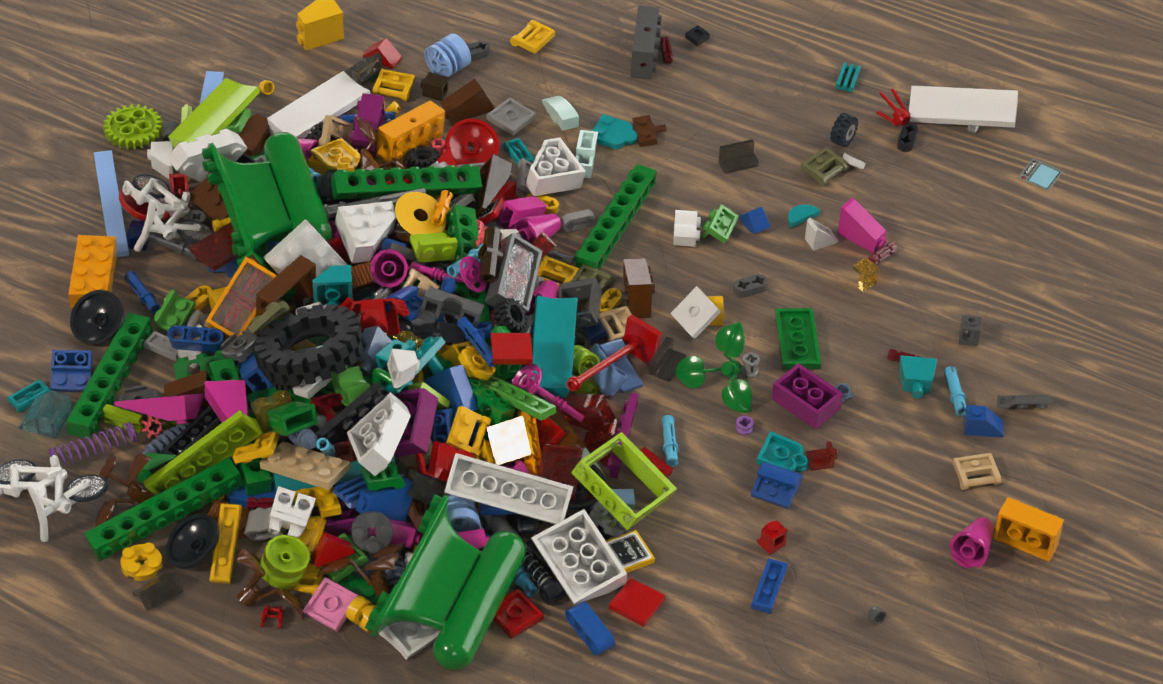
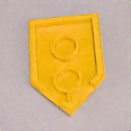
[310,138,361,171]

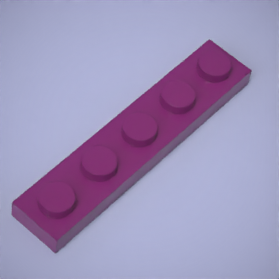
[607,393,639,479]

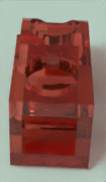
[334,441,357,462]

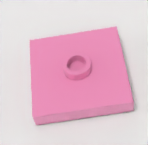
[303,577,359,633]

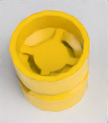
[346,596,376,634]

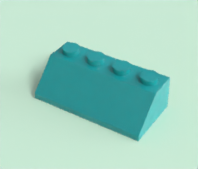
[313,265,352,308]

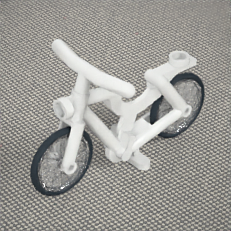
[122,174,215,252]
[0,455,108,542]

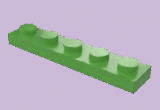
[477,375,556,421]

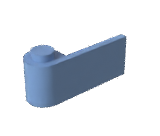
[599,338,644,393]
[590,343,628,397]

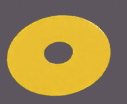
[395,192,446,235]

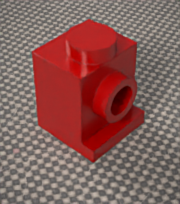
[757,520,787,555]

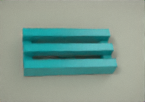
[835,62,861,92]
[503,138,535,167]
[7,379,52,413]

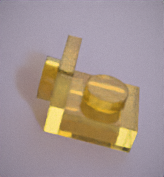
[853,258,879,292]

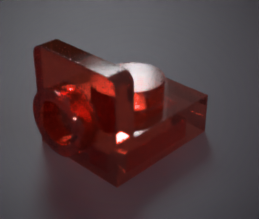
[806,441,837,471]

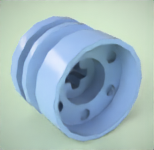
[424,33,471,77]
[447,495,482,532]

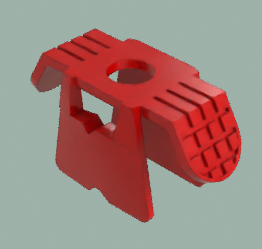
[349,298,409,336]
[416,441,474,482]

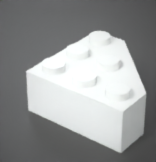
[167,128,247,182]
[526,138,586,196]
[335,201,397,263]
[263,219,347,277]
[347,392,411,476]

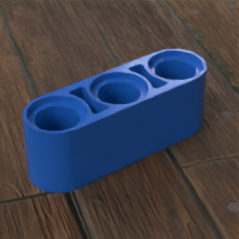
[167,325,225,353]
[565,602,615,655]

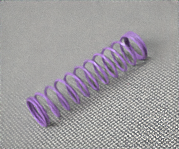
[48,422,137,465]

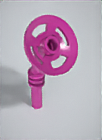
[410,256,487,293]
[512,364,585,423]

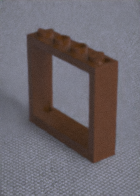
[256,255,316,337]

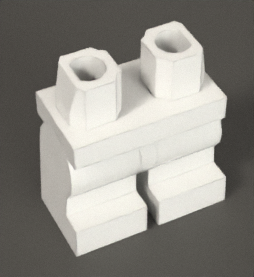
[268,486,316,538]

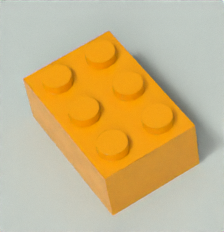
[993,497,1064,562]

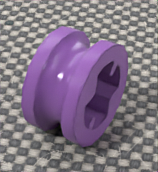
[736,416,754,435]

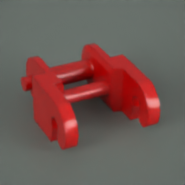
[260,604,284,629]

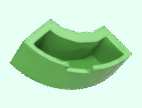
[331,366,370,406]

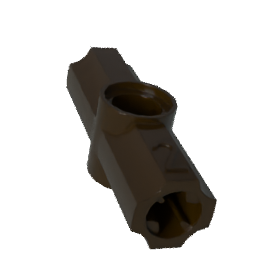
[478,227,503,283]

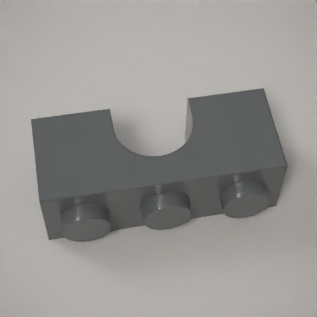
[420,286,484,328]

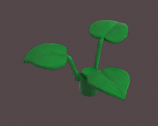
[675,322,752,413]

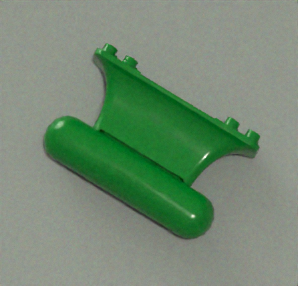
[202,132,333,268]
[365,494,526,671]

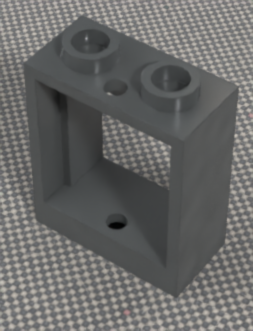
[558,278,602,328]

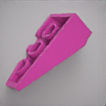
[115,393,204,424]

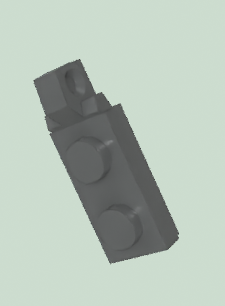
[997,395,1053,409]

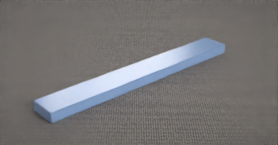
[93,150,129,257]

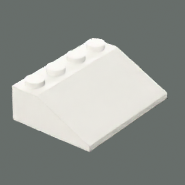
[531,509,627,605]

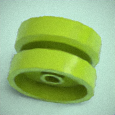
[259,535,310,589]

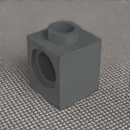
[959,315,981,346]

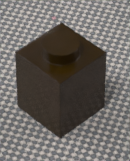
[420,72,448,101]

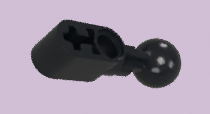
[395,318,468,345]

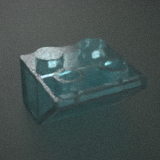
[19,390,72,439]

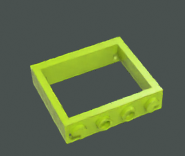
[571,432,677,530]

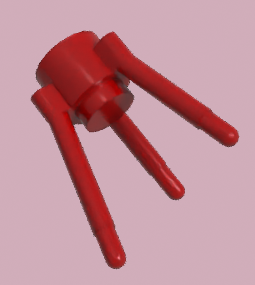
[876,88,911,127]

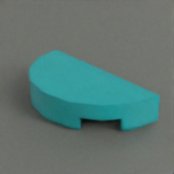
[788,204,821,228]

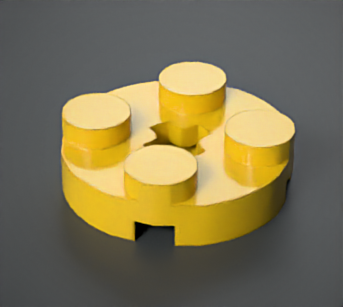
[458,345,496,381]
[120,543,163,581]

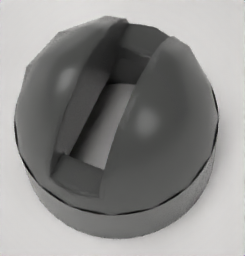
[868,606,886,625]

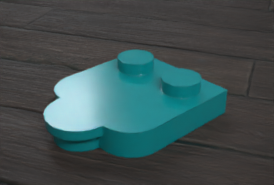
[592,114,637,149]
[755,431,809,472]

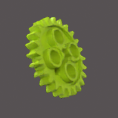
[103,104,163,150]

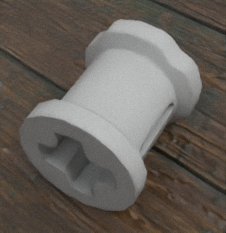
[741,352,760,378]

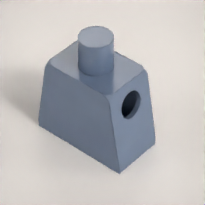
[356,326,392,376]

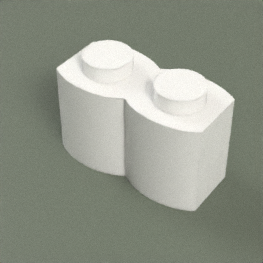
[673,210,701,247]

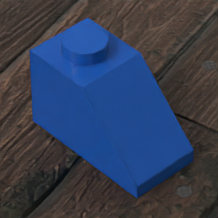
[964,405,1004,437]

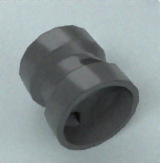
[162,121,180,142]

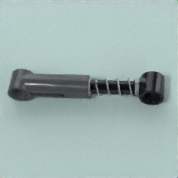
[478,512,567,605]

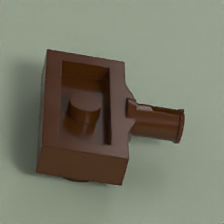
[632,115,667,147]

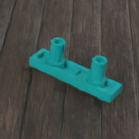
[384,337,445,394]

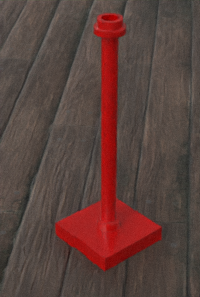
[567,314,662,391]

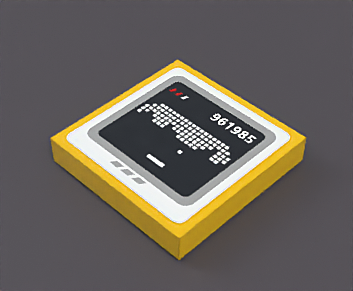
[606,530,655,573]

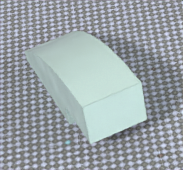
[542,96,579,131]
[575,130,598,178]

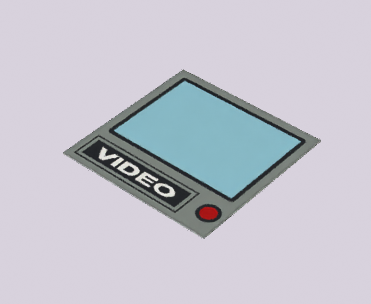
[1018,158,1063,191]

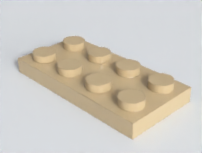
[260,441,351,490]

